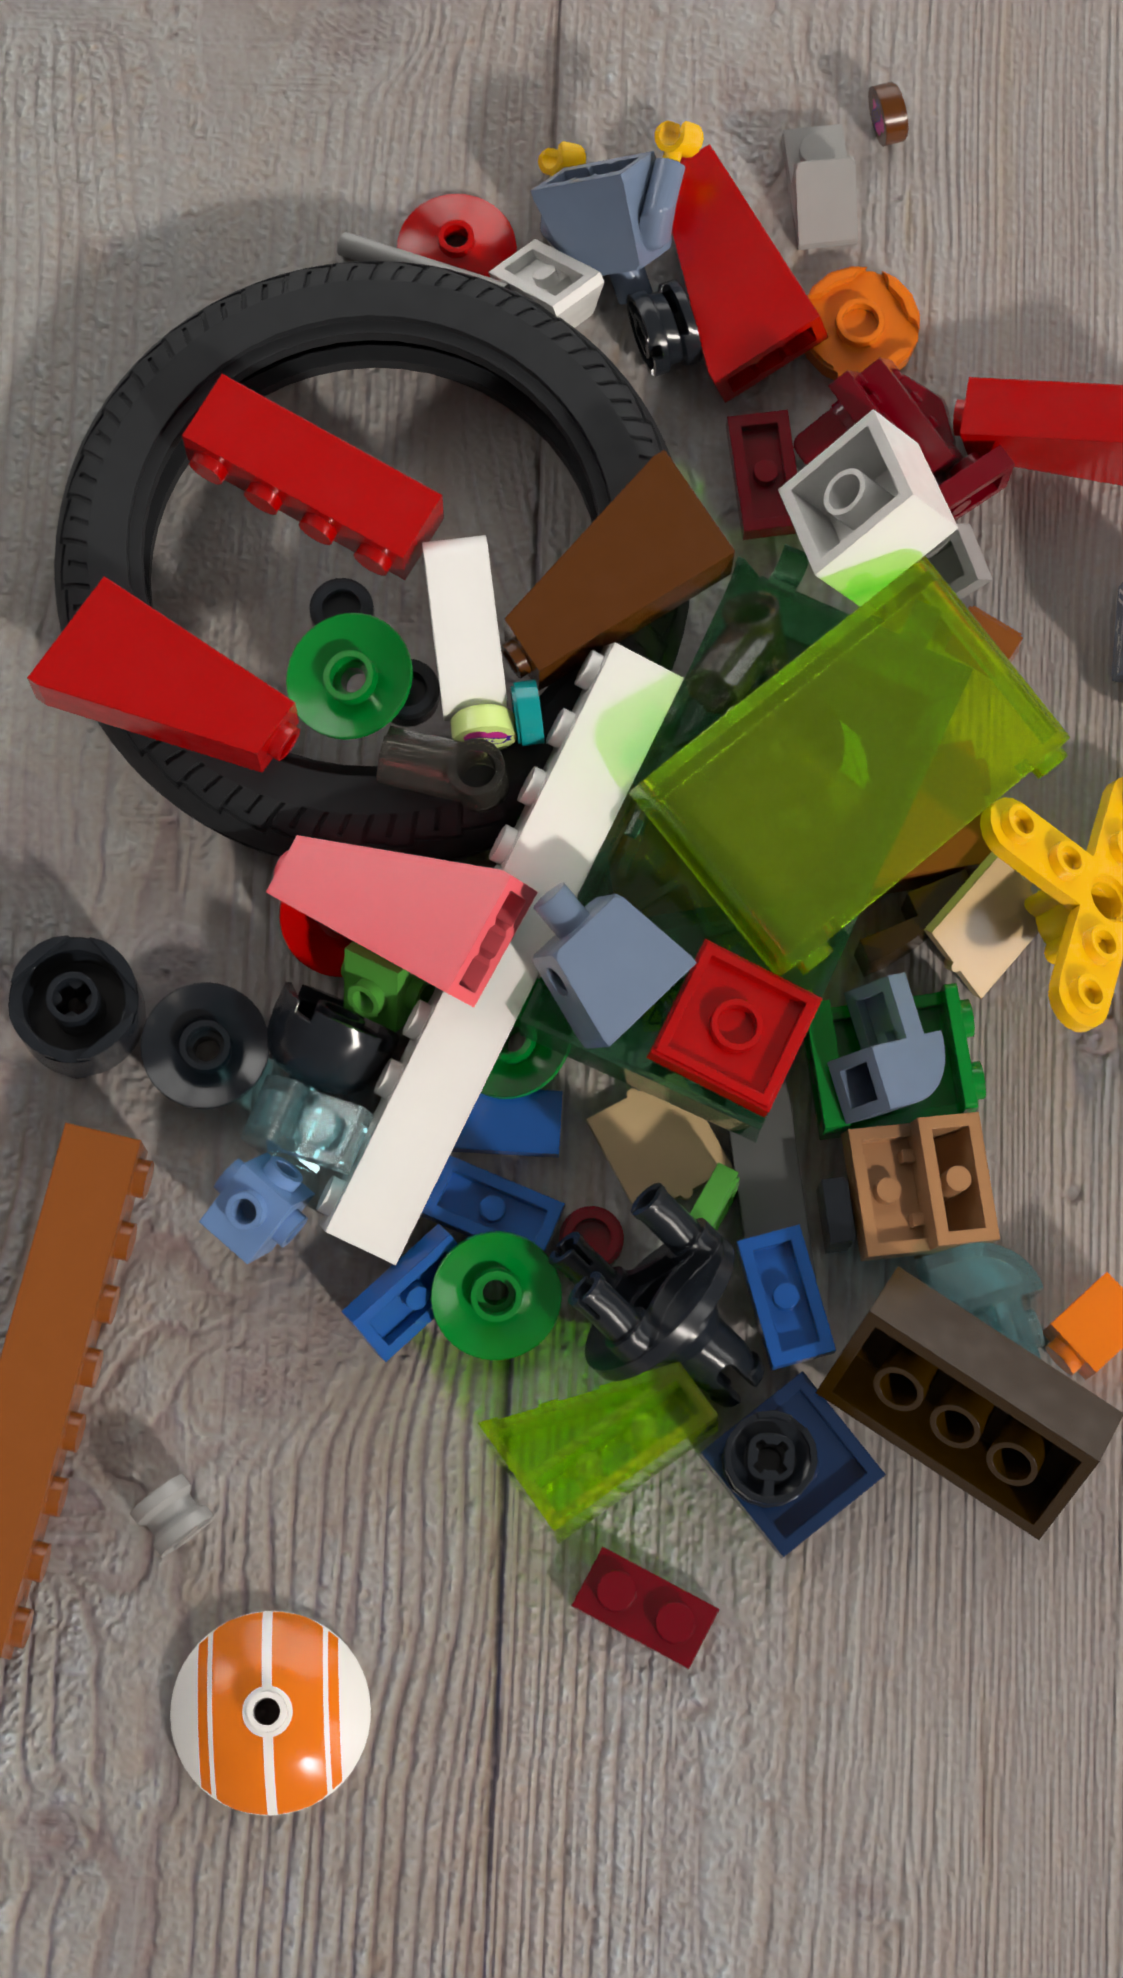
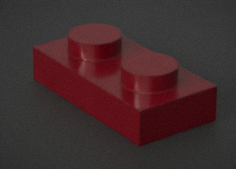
[726,409,797,540]
[938,445,1015,521]
[571,1546,720,1670]

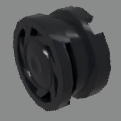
[626,279,702,377]
[721,1410,818,1508]

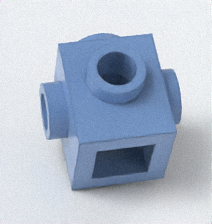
[199,1152,315,1264]

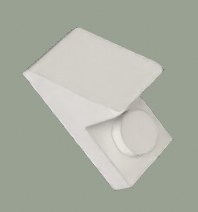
[489,239,604,328]

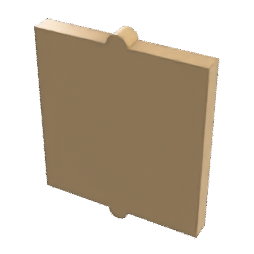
[924,852,1039,999]
[586,1073,733,1204]

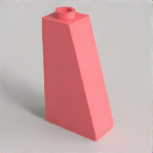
[266,835,538,1007]

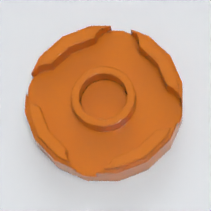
[805,266,920,380]

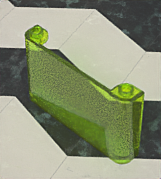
[629,555,1071,976]

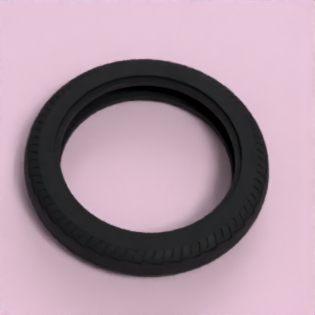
[54,261,690,861]

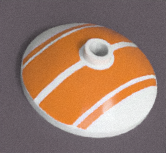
[170,1611,371,1815]

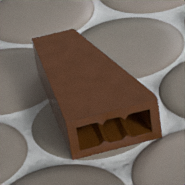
[501,449,735,691]

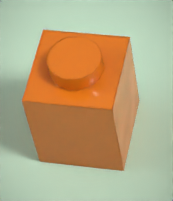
[1041,1271,1123,1380]

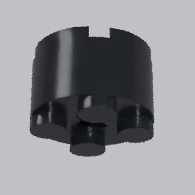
[8,935,147,1079]

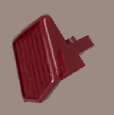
[794,357,964,478]

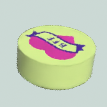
[450,704,517,753]

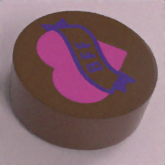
[868,81,909,147]

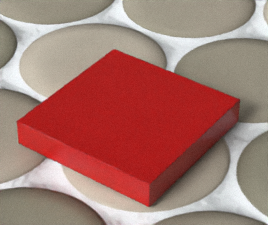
[646,939,823,1117]

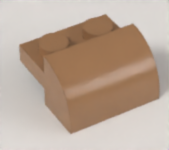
[841,1112,1000,1261]

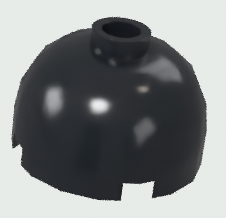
[267,982,399,1100]

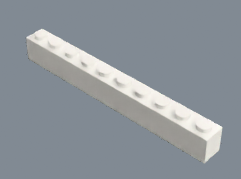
[316,642,684,1265]

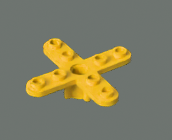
[980,776,1123,1032]

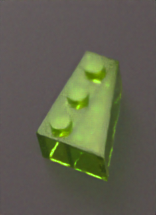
[478,1362,719,1544]

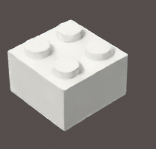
[778,409,958,607]

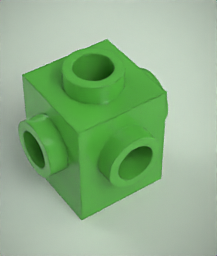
[341,941,436,1032]

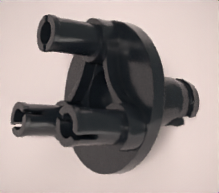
[549,1183,765,1408]

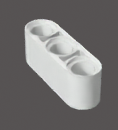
[422,535,508,722]

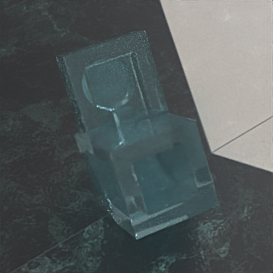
[240,1075,374,1175]
[916,1242,1045,1359]

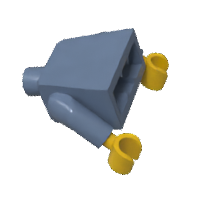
[530,120,704,305]

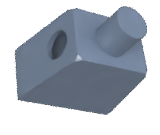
[533,882,697,1049]

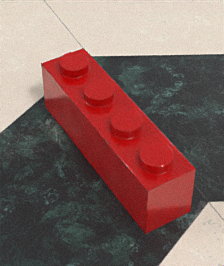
[182,374,444,580]

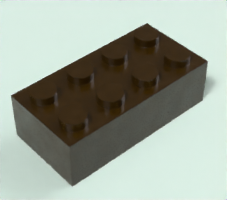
[815,1266,1123,1540]

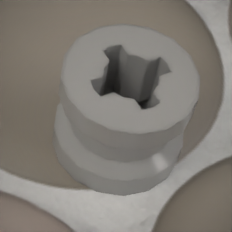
[130,1474,214,1557]

